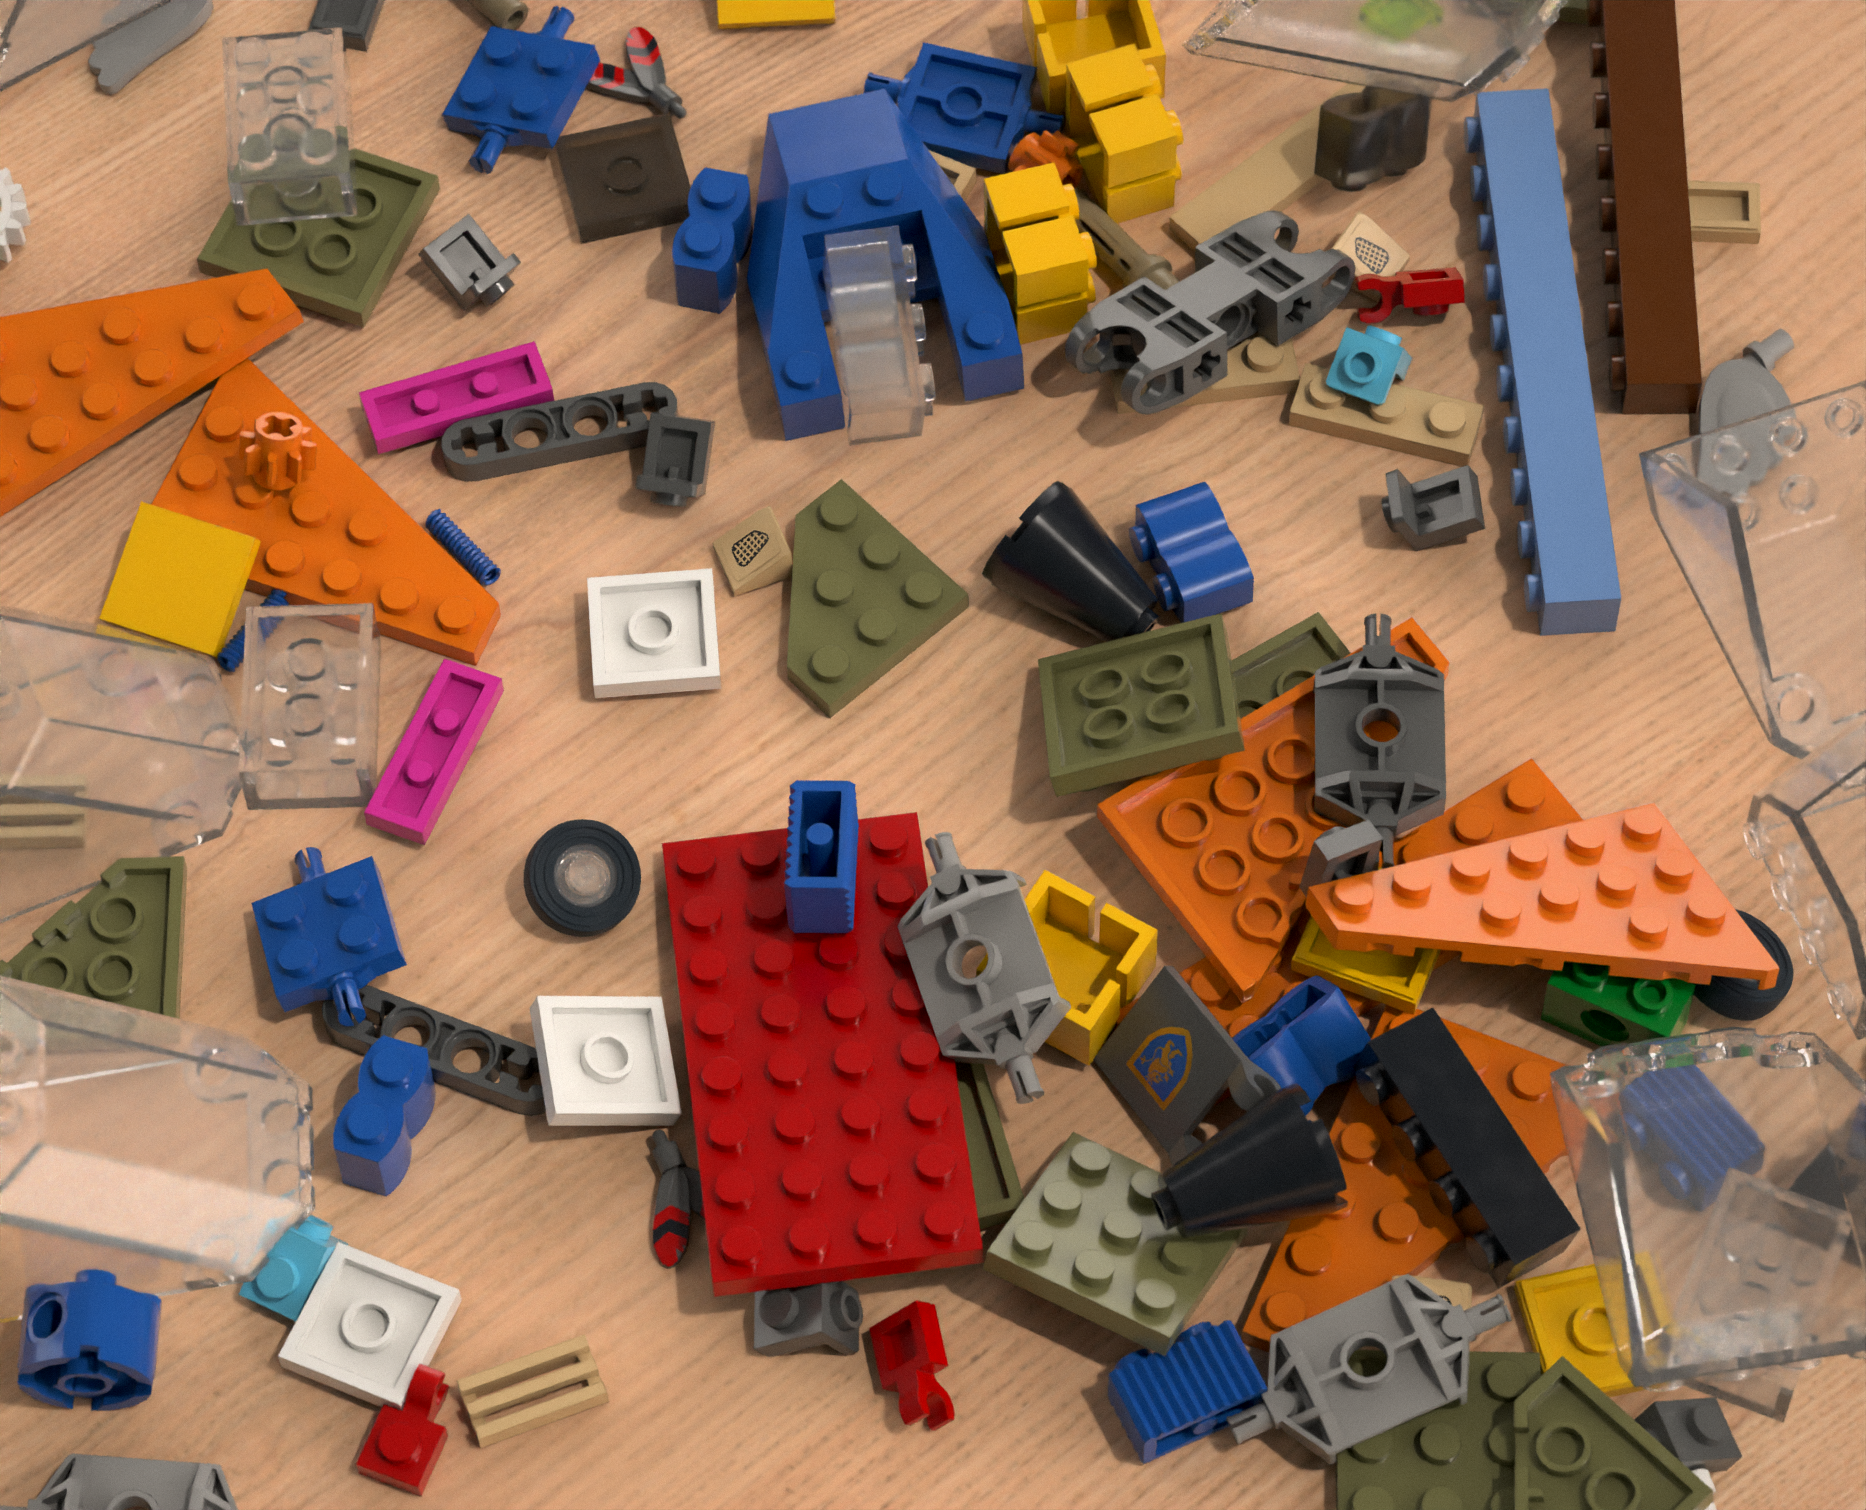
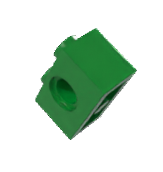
[1541,961,1696,1069]

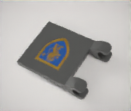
[1093,965,1281,1166]

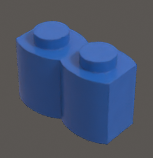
[672,167,753,314]
[1129,481,1254,623]
[1232,975,1372,1116]
[333,1035,436,1196]

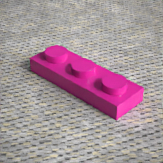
[359,341,554,454]
[364,658,504,845]

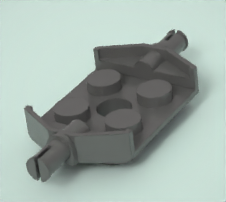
[1313,614,1446,871]

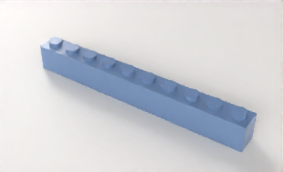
[1464,88,1621,636]

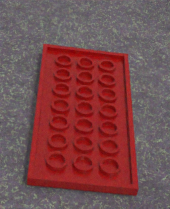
[662,812,984,1297]

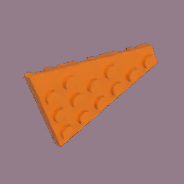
[0,268,304,517]
[151,358,501,666]
[1097,617,1450,1003]
[1305,803,1780,990]
[1241,1005,1625,1353]

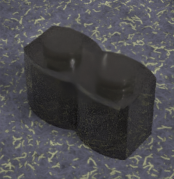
[1314,78,1433,192]

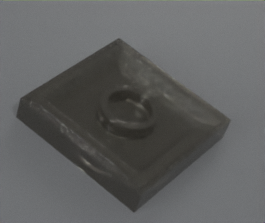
[555,113,691,244]

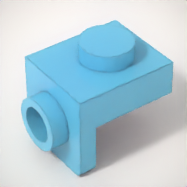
[1326,325,1412,405]
[239,1212,348,1321]

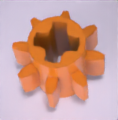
[1008,130,1083,188]
[239,412,317,490]

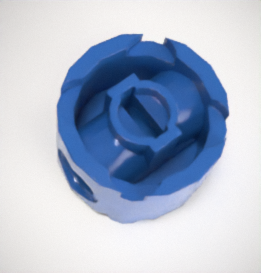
[17,1269,162,1411]

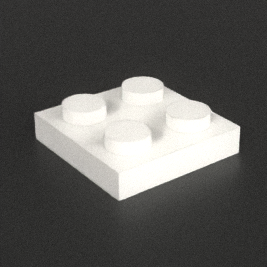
[587,568,721,698]
[530,996,682,1126]
[278,1242,462,1411]

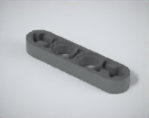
[442,382,678,482]
[322,985,546,1116]

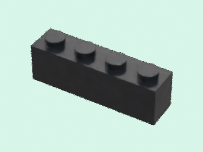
[1353,1008,1581,1288]

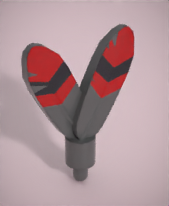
[586,27,687,119]
[652,1130,705,1269]

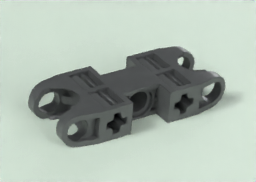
[1065,210,1355,415]

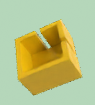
[1022,0,1166,117]
[1065,44,1183,224]
[984,162,1097,345]
[976,870,1158,1066]

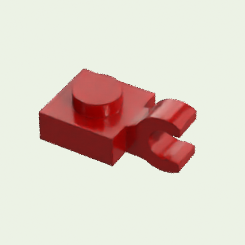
[1355,267,1465,324]
[869,1300,955,1431]
[356,1364,449,1497]

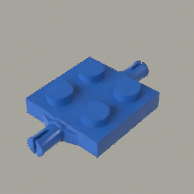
[442,6,600,174]
[864,42,1065,174]
[251,847,407,1026]

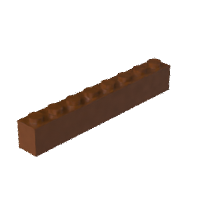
[1586,0,1702,415]

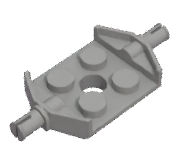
[898,832,1071,1104]
[1226,1274,1512,1465]
[0,1454,238,1510]

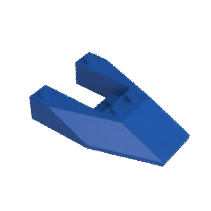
[747,89,1025,441]

